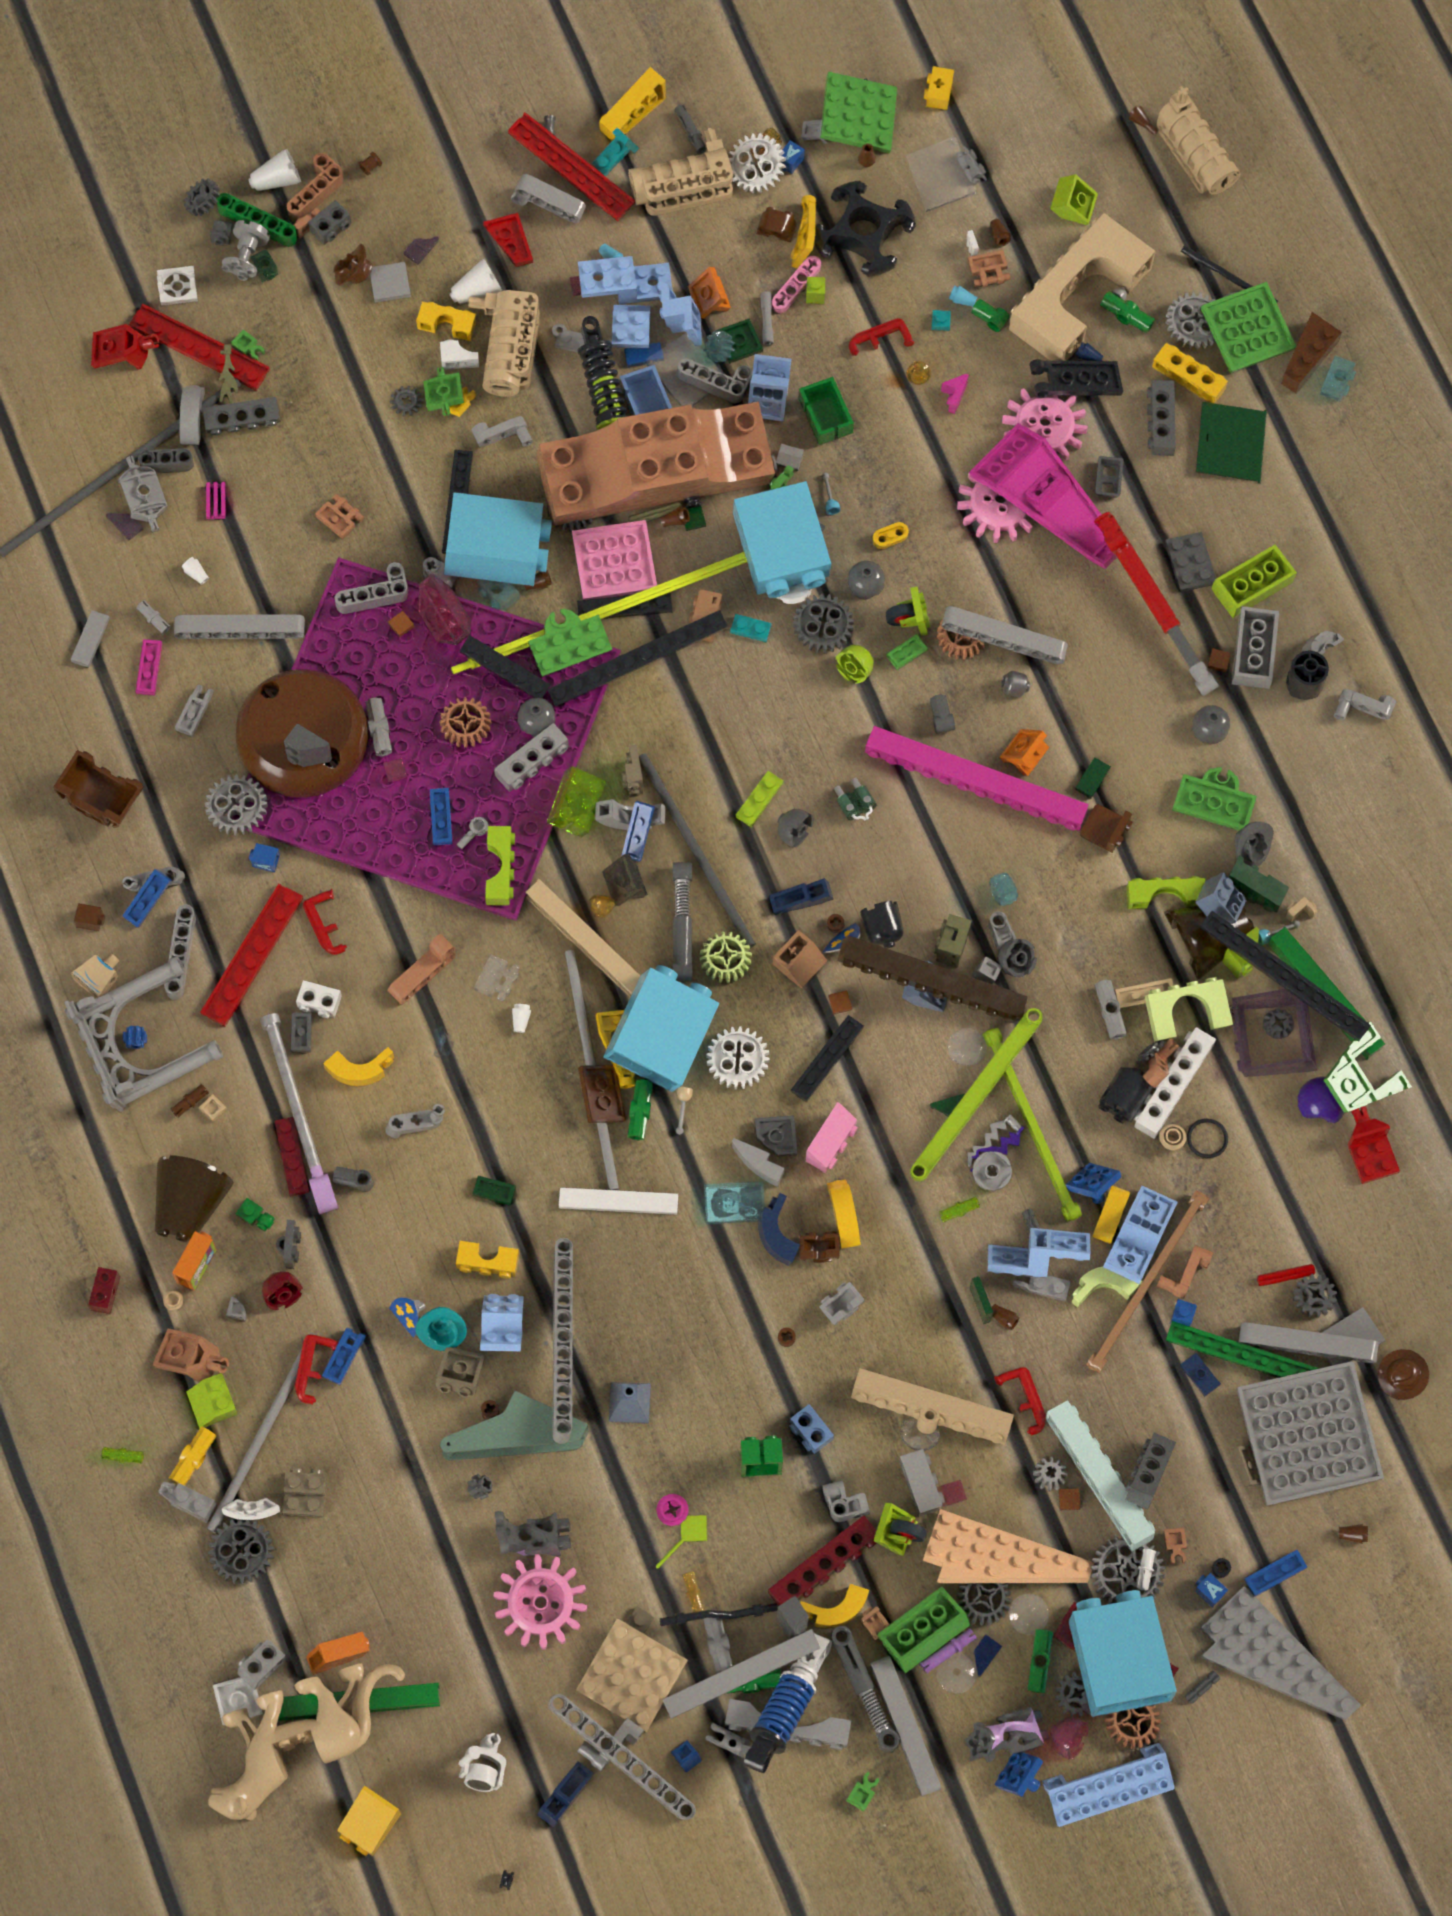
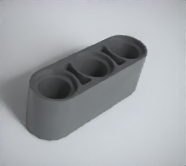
[138,448,194,473]

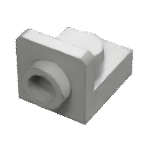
[801,119,828,144]

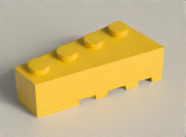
[599,67,666,141]

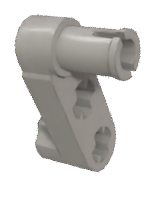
[471,416,533,447]
[1334,689,1396,720]
[122,867,185,892]
[386,1104,445,1139]
[577,1718,644,1771]

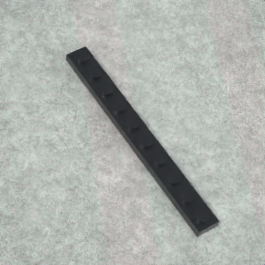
[547,610,728,707]
[1200,911,1371,1042]

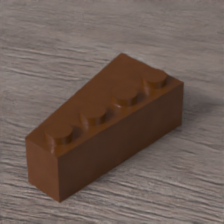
[1281,312,1342,394]

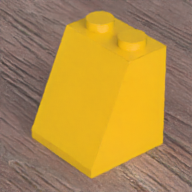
[337,1786,401,1856]

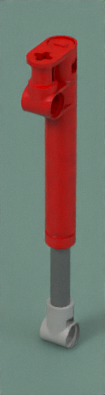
[1094,512,1219,696]

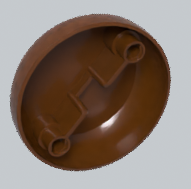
[236,669,368,797]

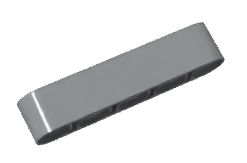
[164,904,196,1000]

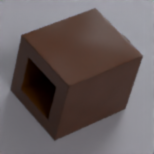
[74,903,105,932]

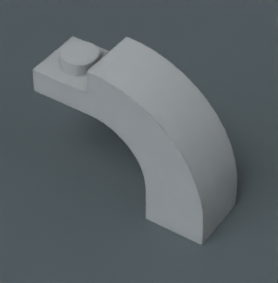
[180,385,205,445]
[595,799,665,830]

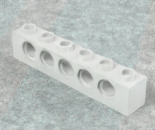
[1134,1027,1216,1139]

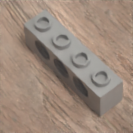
[494,723,568,792]

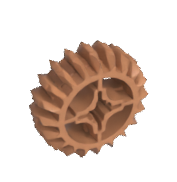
[937,610,986,660]
[440,697,491,748]
[1105,1705,1161,1749]

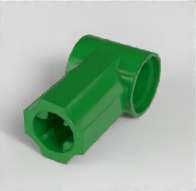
[971,299,1010,332]

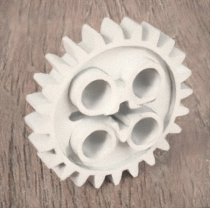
[729,133,786,193]
[706,1027,770,1089]

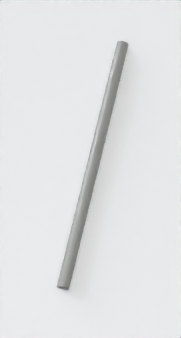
[207,1332,316,1533]

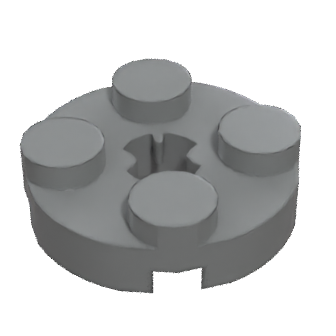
[972,1152,1012,1191]

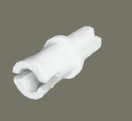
[1136,1549,1156,1591]

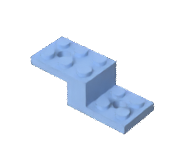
[578,256,673,304]
[1103,1186,1178,1284]
[987,1228,1091,1278]

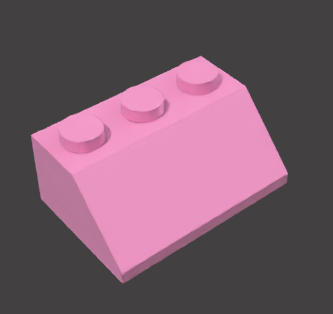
[806,1102,858,1173]

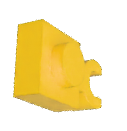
[449,386,476,417]

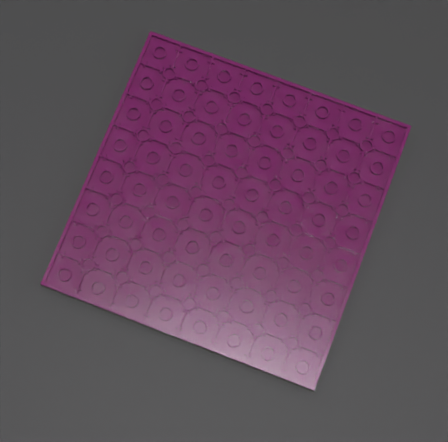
[231,557,621,921]

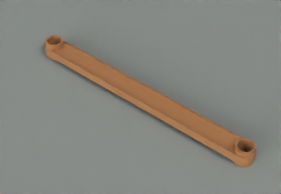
[1086,1190,1210,1373]

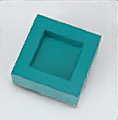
[931,310,951,331]

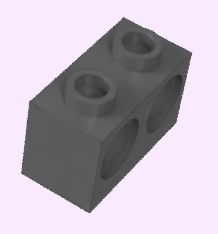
[308,200,351,245]

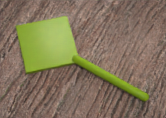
[656,1515,707,1568]

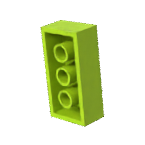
[1211,544,1297,618]

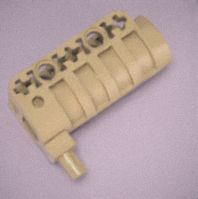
[1157,86,1241,195]
[629,128,733,216]
[468,290,540,397]

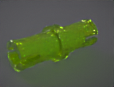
[939,1196,980,1223]
[101,1447,144,1464]

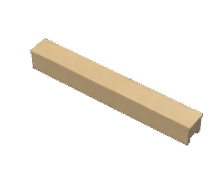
[526,879,640,997]

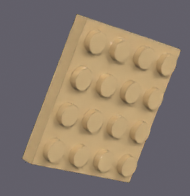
[576,1618,688,1732]

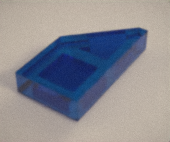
[974,1634,1002,1677]

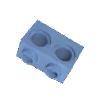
[789,1404,834,1454]

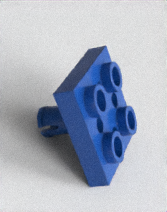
[1066,1163,1121,1204]
[994,1752,1043,1797]

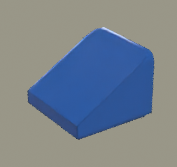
[671,1740,702,1772]

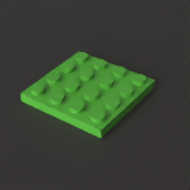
[820,72,897,153]
[1201,282,1296,374]

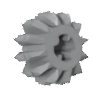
[1033,1457,1068,1492]

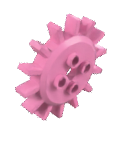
[1002,389,1088,461]
[957,473,1039,543]
[494,1554,587,1650]

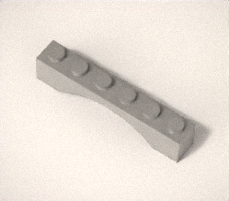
[725,1699,851,1750]

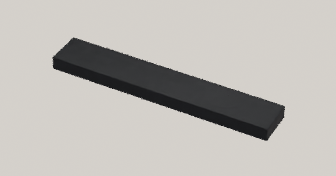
[442,449,473,554]

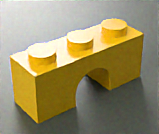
[416,301,476,341]
[456,1241,519,1279]

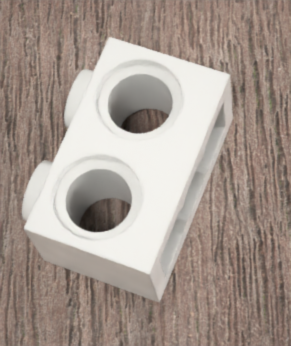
[296,980,342,1018]

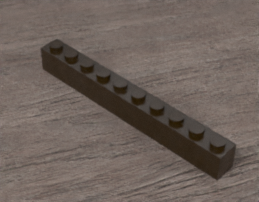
[837,936,1028,1023]

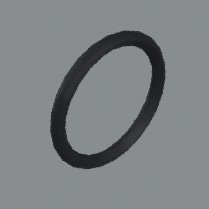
[1187,1118,1228,1158]

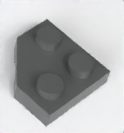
[755,1115,798,1156]

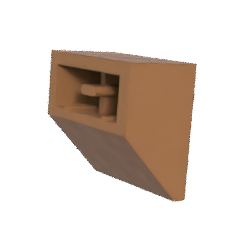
[773,930,827,989]

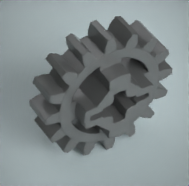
[184,178,220,217]
[1293,1274,1337,1318]
[1055,1672,1090,1718]

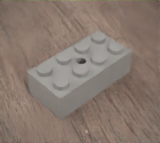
[1232,606,1279,689]

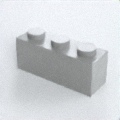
[899,1449,945,1517]

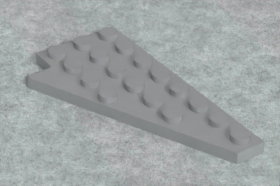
[1200,1586,1361,1720]

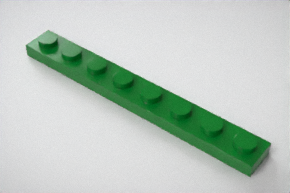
[1166,1321,1320,1378]

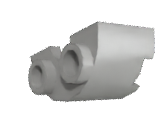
[1302,631,1344,655]
[819,1282,865,1325]

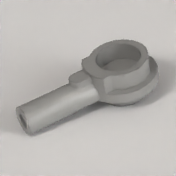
[456,817,488,849]

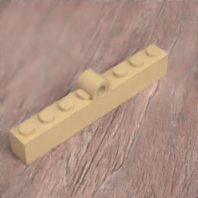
[851,1368,1014,1445]

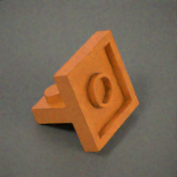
[688,267,731,318]
[999,729,1049,776]

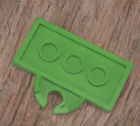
[528,609,612,677]
[1172,767,1257,831]

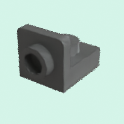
[210,220,233,246]

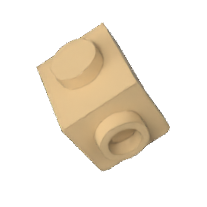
[1285,897,1318,923]

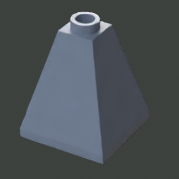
[609,1382,651,1424]

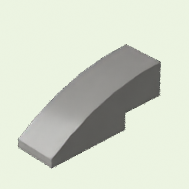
[732,1138,785,1187]

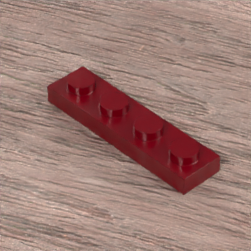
[275,1117,310,1197]

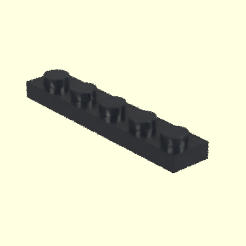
[577,593,672,619]
[459,635,550,698]
[791,1015,864,1103]

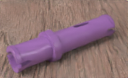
[920,1628,977,1674]

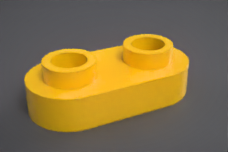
[873,522,909,549]

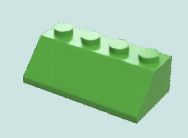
[877,1587,970,1673]

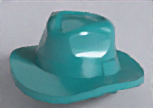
[415,1307,467,1351]

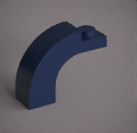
[758,1193,800,1266]

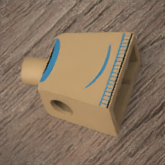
[71,953,119,998]

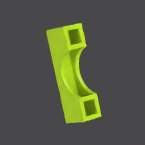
[486,826,515,905]
[1126,876,1205,909]

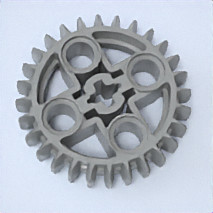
[1090,1536,1166,1604]

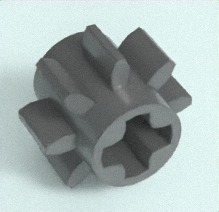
[468,1474,492,1500]

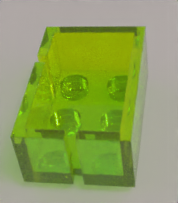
[547,766,606,837]

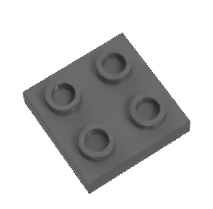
[276,1220,301,1269]

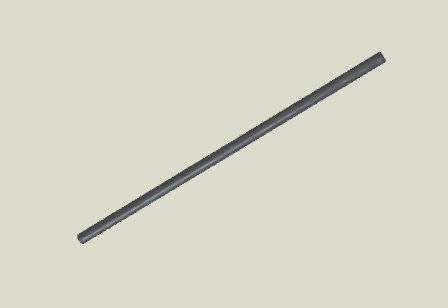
[0,378,241,557]

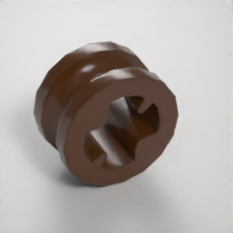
[827,914,845,933]
[778,1327,796,1347]

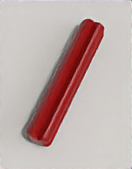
[1257,1264,1315,1286]

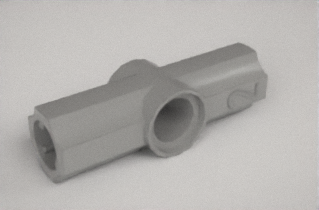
[365,698,392,757]
[1094,979,1127,1040]
[703,1618,733,1674]

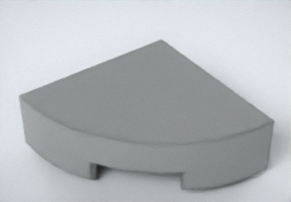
[226,1297,247,1321]

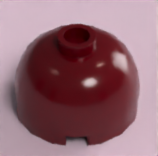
[262,1271,303,1310]

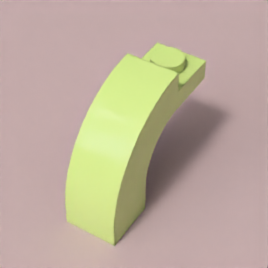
[1072,1266,1142,1308]

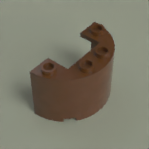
[53,750,144,828]

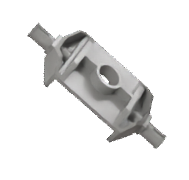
[118,456,168,532]

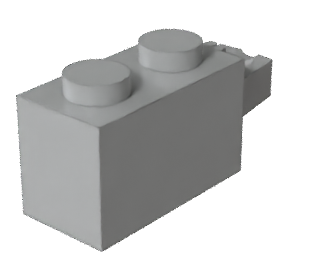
[158,1482,217,1523]

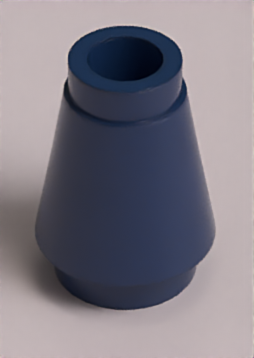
[1075,342,1104,361]

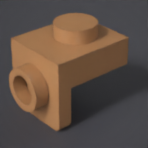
[861,1606,890,1641]

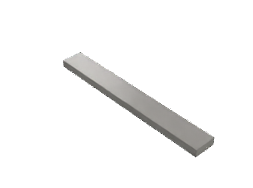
[662,1629,821,1719]

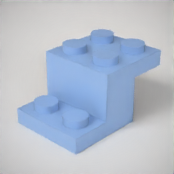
[659,283,702,346]
[612,305,650,348]
[748,354,792,421]
[480,1294,524,1351]

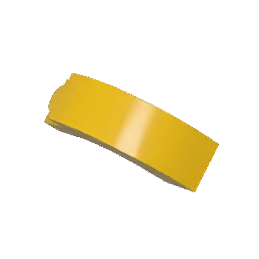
[323,1047,394,1086]
[827,1180,861,1249]
[800,1584,869,1629]

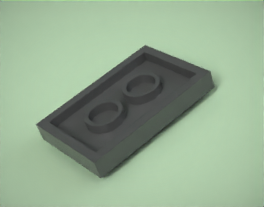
[1165,532,1216,592]

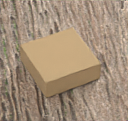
[199,1094,227,1122]

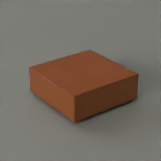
[388,611,415,638]
[1207,648,1231,672]
[828,990,852,1015]
[1058,1489,1080,1510]

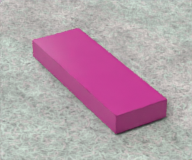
[135,639,163,696]

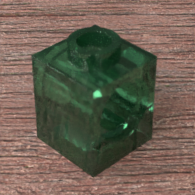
[250,249,278,282]

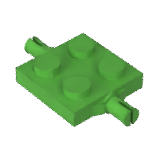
[423,367,464,416]

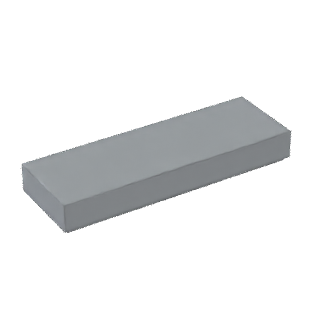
[71,610,110,668]

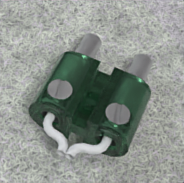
[834,778,877,821]

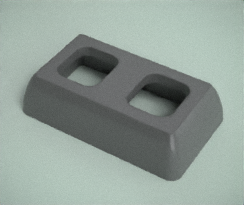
[1095,456,1123,498]

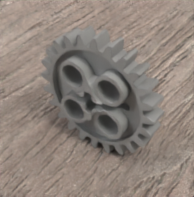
[1165,292,1216,350]
[205,774,268,836]

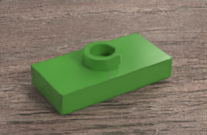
[886,634,928,670]

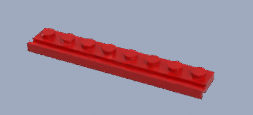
[508,112,635,222]
[129,303,270,391]
[200,883,303,1027]

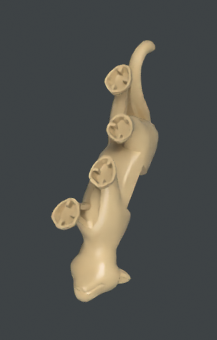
[208,1663,405,1821]

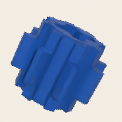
[123,1026,147,1049]

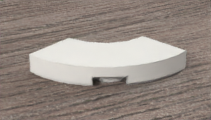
[222,1498,280,1520]

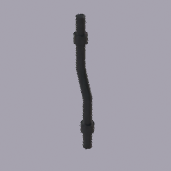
[1181,246,1278,303]
[660,1603,778,1626]

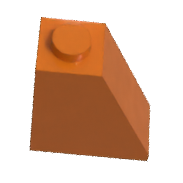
[306,1631,370,1675]

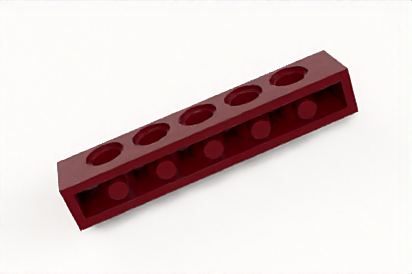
[768,1515,877,1606]

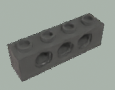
[1147,380,1176,456]
[202,397,280,435]
[1125,1432,1176,1510]
[776,1596,809,1640]

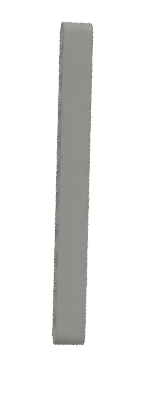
[552,1238,573,1444]

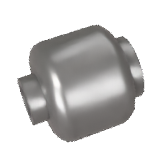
[1001,671,1030,698]

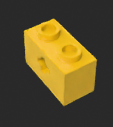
[924,66,954,110]

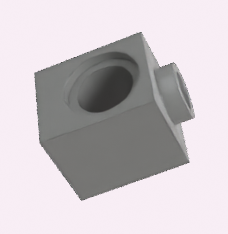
[971,957,1002,984]

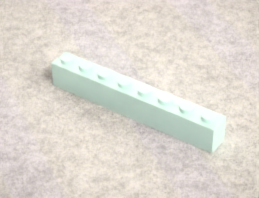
[1046,1400,1155,1551]

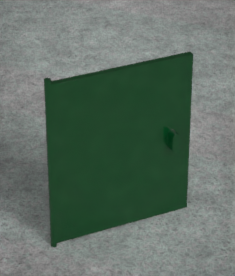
[1196,402,1267,484]

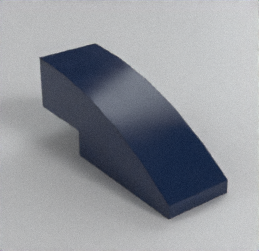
[769,878,834,914]
[538,1761,594,1828]

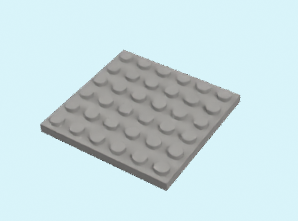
[1236,1361,1384,1506]

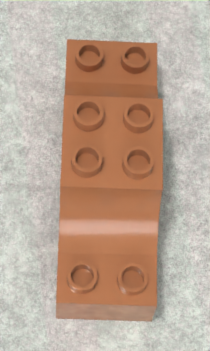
[536,402,775,526]

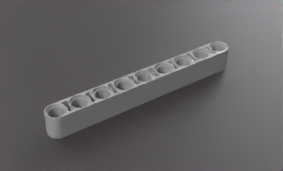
[548,1694,696,1820]

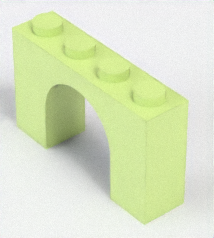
[1144,977,1233,1042]

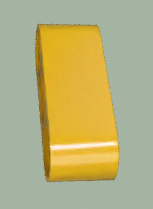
[1092,1185,1130,1244]

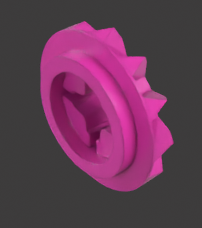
[656,1494,689,1527]

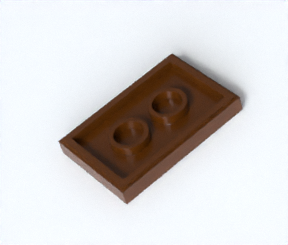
[578,1065,626,1123]

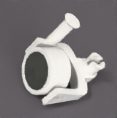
[458,1733,506,1792]

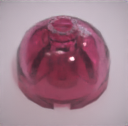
[1050,1717,1088,1760]

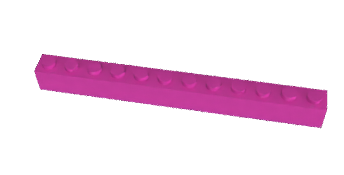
[865,726,1089,831]

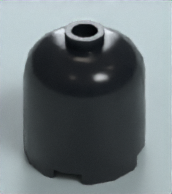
[860,901,904,949]

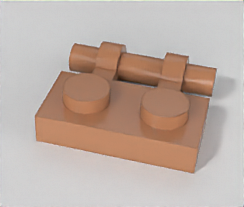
[967,250,1010,287]
[315,494,364,539]

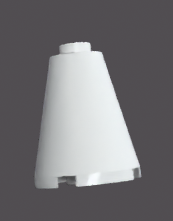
[248,149,301,191]
[449,259,502,304]

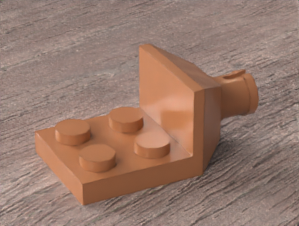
[153,1329,229,1383]

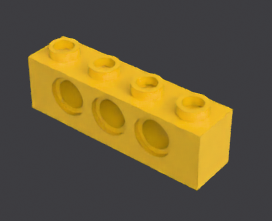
[1152,343,1228,403]

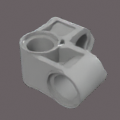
[822,1481,870,1522]

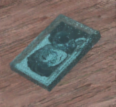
[704,1181,765,1224]

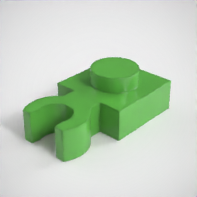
[231,330,265,361]
[769,465,794,490]
[846,1772,879,1812]

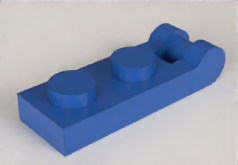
[322,1327,365,1386]

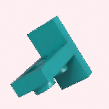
[592,128,639,177]

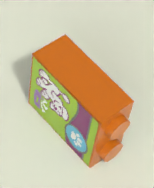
[172,1231,217,1291]

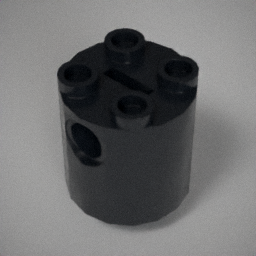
[1286,650,1329,700]
[1098,1067,1153,1124]

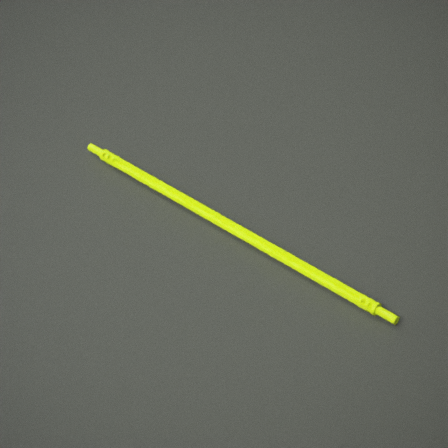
[451,552,747,674]

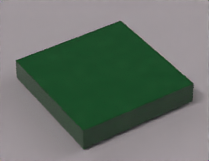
[715,318,763,364]
[969,1276,993,1325]

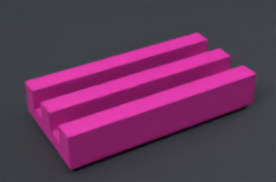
[206,482,226,519]

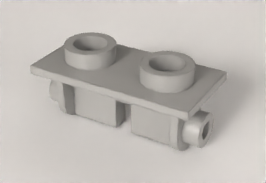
[957,146,987,185]

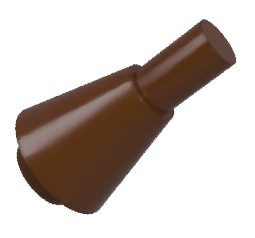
[1129,106,1158,136]

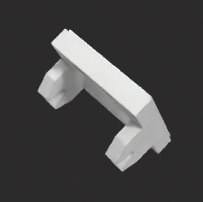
[157,266,198,306]

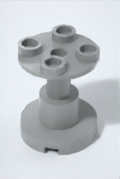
[221,220,270,281]

